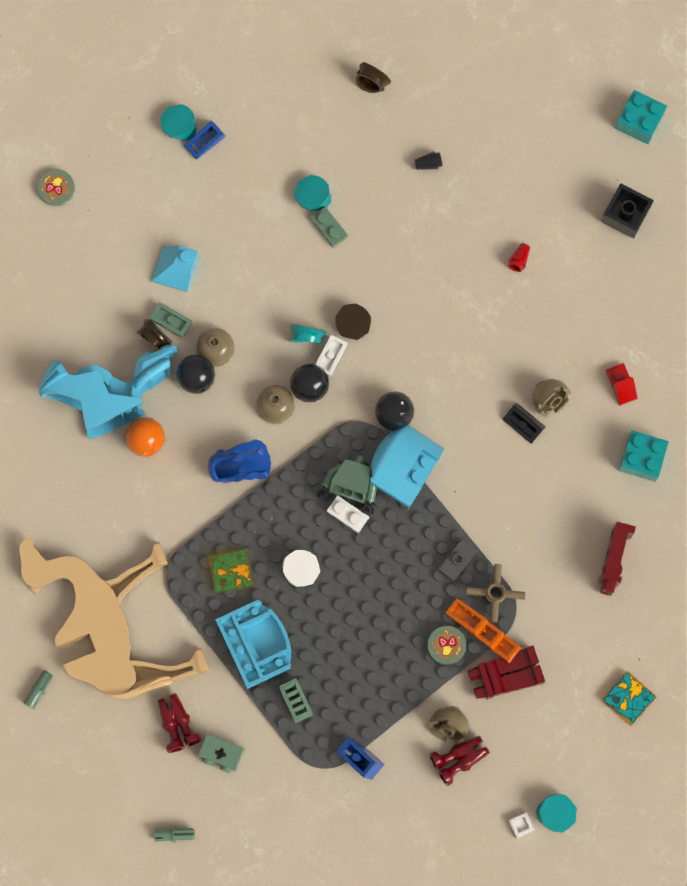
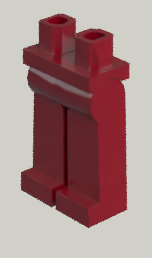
[598,521,636,596]
[468,645,545,700]

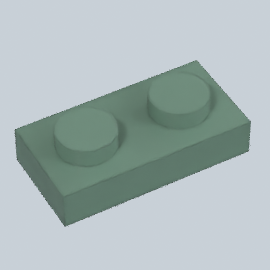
[310,207,348,248]
[150,302,192,338]

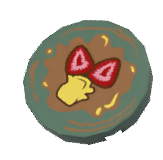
[37,169,75,206]
[427,626,466,665]

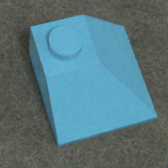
[152,246,199,292]

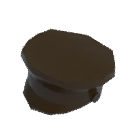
[356,62,391,93]
[335,303,371,340]
[136,318,172,349]

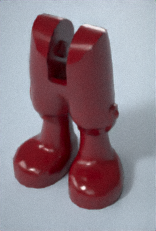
[157,693,202,753]
[429,736,490,786]

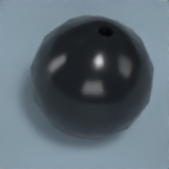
[176,355,216,394]
[290,363,329,403]
[375,391,414,431]

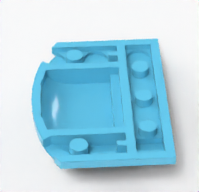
[369,425,444,508]
[215,600,291,689]

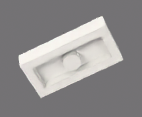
[316,335,348,377]
[326,495,369,534]

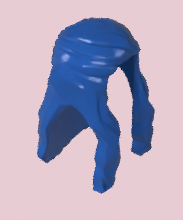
[208,439,271,483]

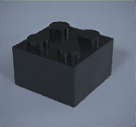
[601,183,654,239]

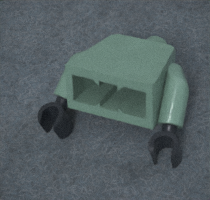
[316,456,377,515]

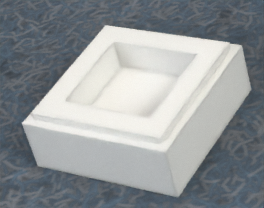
[508,812,534,838]

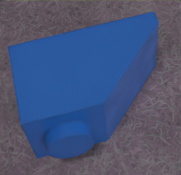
[336,737,384,779]

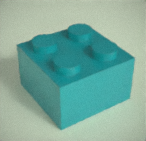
[615,90,667,145]
[619,430,669,482]

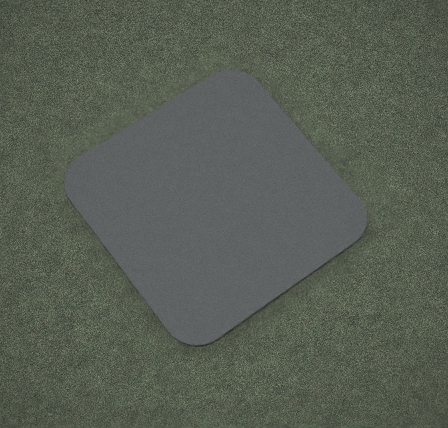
[166,421,517,769]

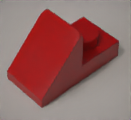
[605,363,638,405]

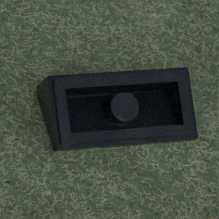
[503,403,546,444]

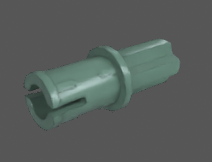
[23,671,53,709]
[154,827,195,843]

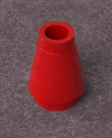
[508,243,530,272]

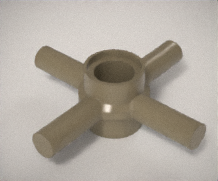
[466,564,525,623]

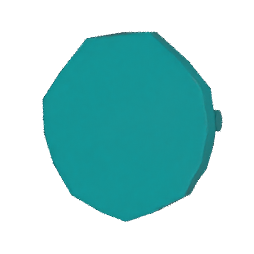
[160,104,197,140]
[294,175,331,211]
[289,323,326,343]
[536,794,577,833]

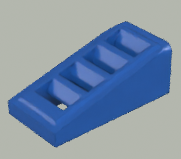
[184,120,226,160]

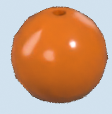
[125,417,165,457]

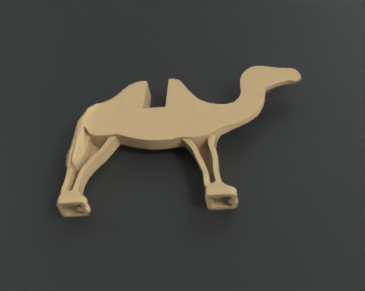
[19,537,209,701]

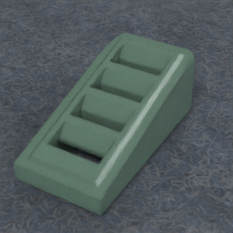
[279,678,313,723]

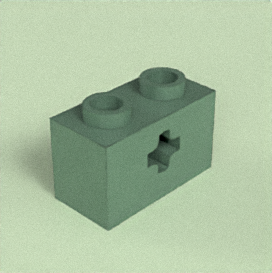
[198,733,245,773]

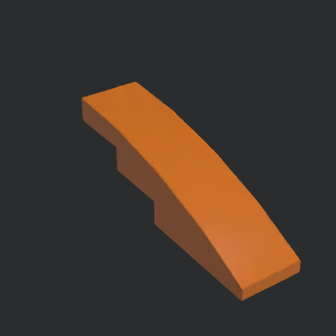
[445,598,521,663]

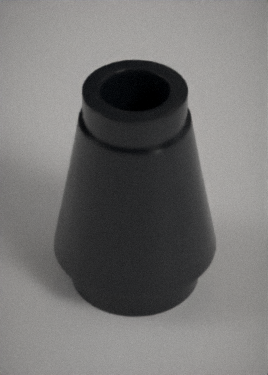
[415,151,443,170]

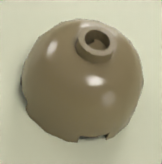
[196,328,234,367]
[532,379,571,417]
[256,385,294,424]
[428,706,469,744]

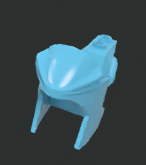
[38,345,177,439]

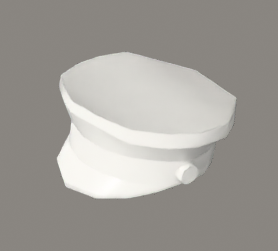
[282,550,320,587]

